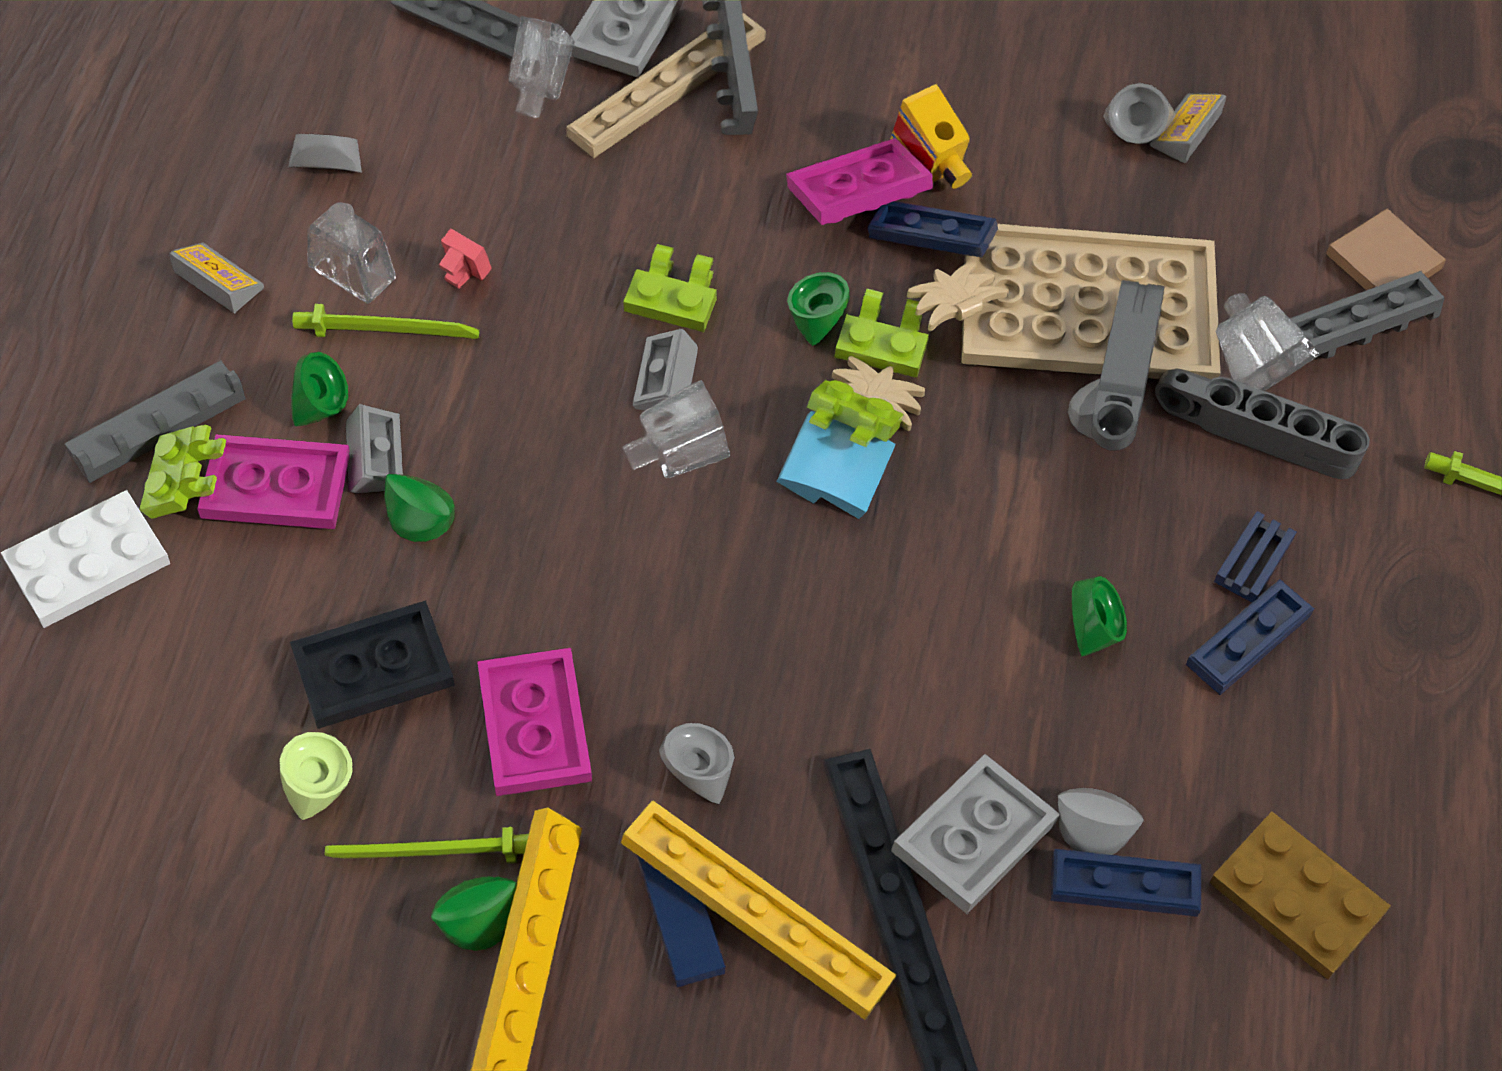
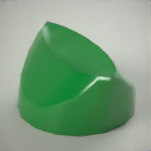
[787,272,850,346]
[291,352,348,427]
[385,474,455,542]
[1072,576,1127,656]
[431,876,516,951]

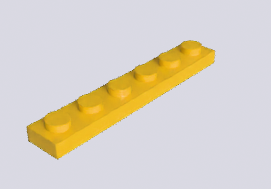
[621,800,896,1020]
[471,808,582,1071]

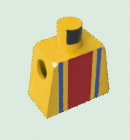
[890,84,972,189]

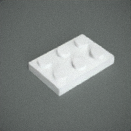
[1,490,171,628]

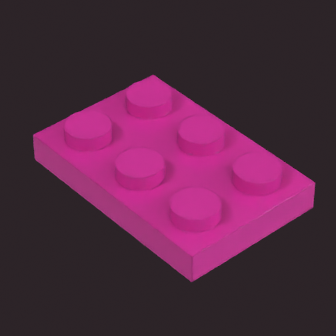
[786,138,933,225]
[197,434,350,529]
[477,648,592,796]

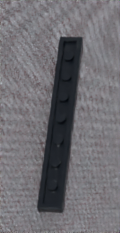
[824,749,978,1071]

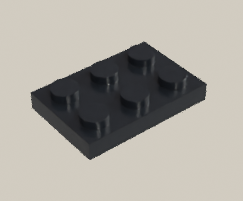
[290,600,455,729]

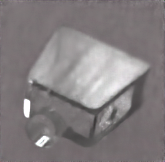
[509,16,575,118]
[307,202,396,304]
[1215,293,1320,391]
[622,380,731,478]

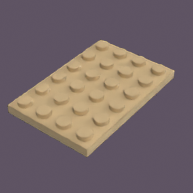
[961,224,1220,379]

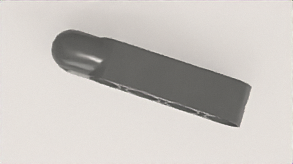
[1091,280,1165,451]
[1155,368,1370,479]

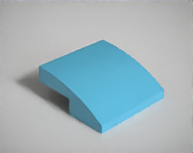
[776,411,896,519]

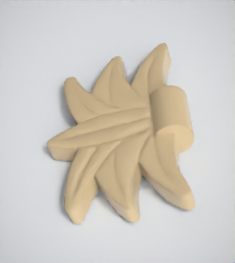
[907,261,1008,331]
[832,356,925,431]

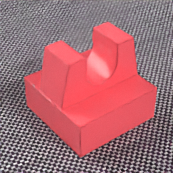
[439,229,492,289]

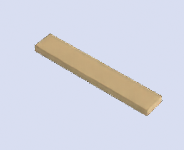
[566,12,765,158]

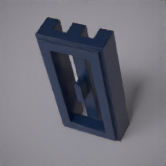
[1214,511,1297,602]

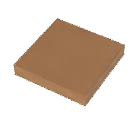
[1326,209,1446,290]

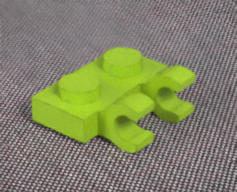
[623,244,717,332]
[835,289,929,378]
[807,380,904,448]
[139,425,227,519]

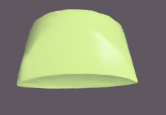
[280,732,352,820]

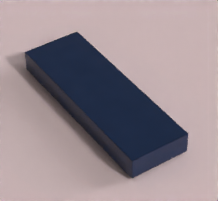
[867,201,998,258]
[1186,579,1314,695]
[1050,849,1201,917]
[636,855,725,987]

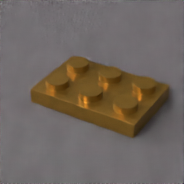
[1209,811,1391,980]

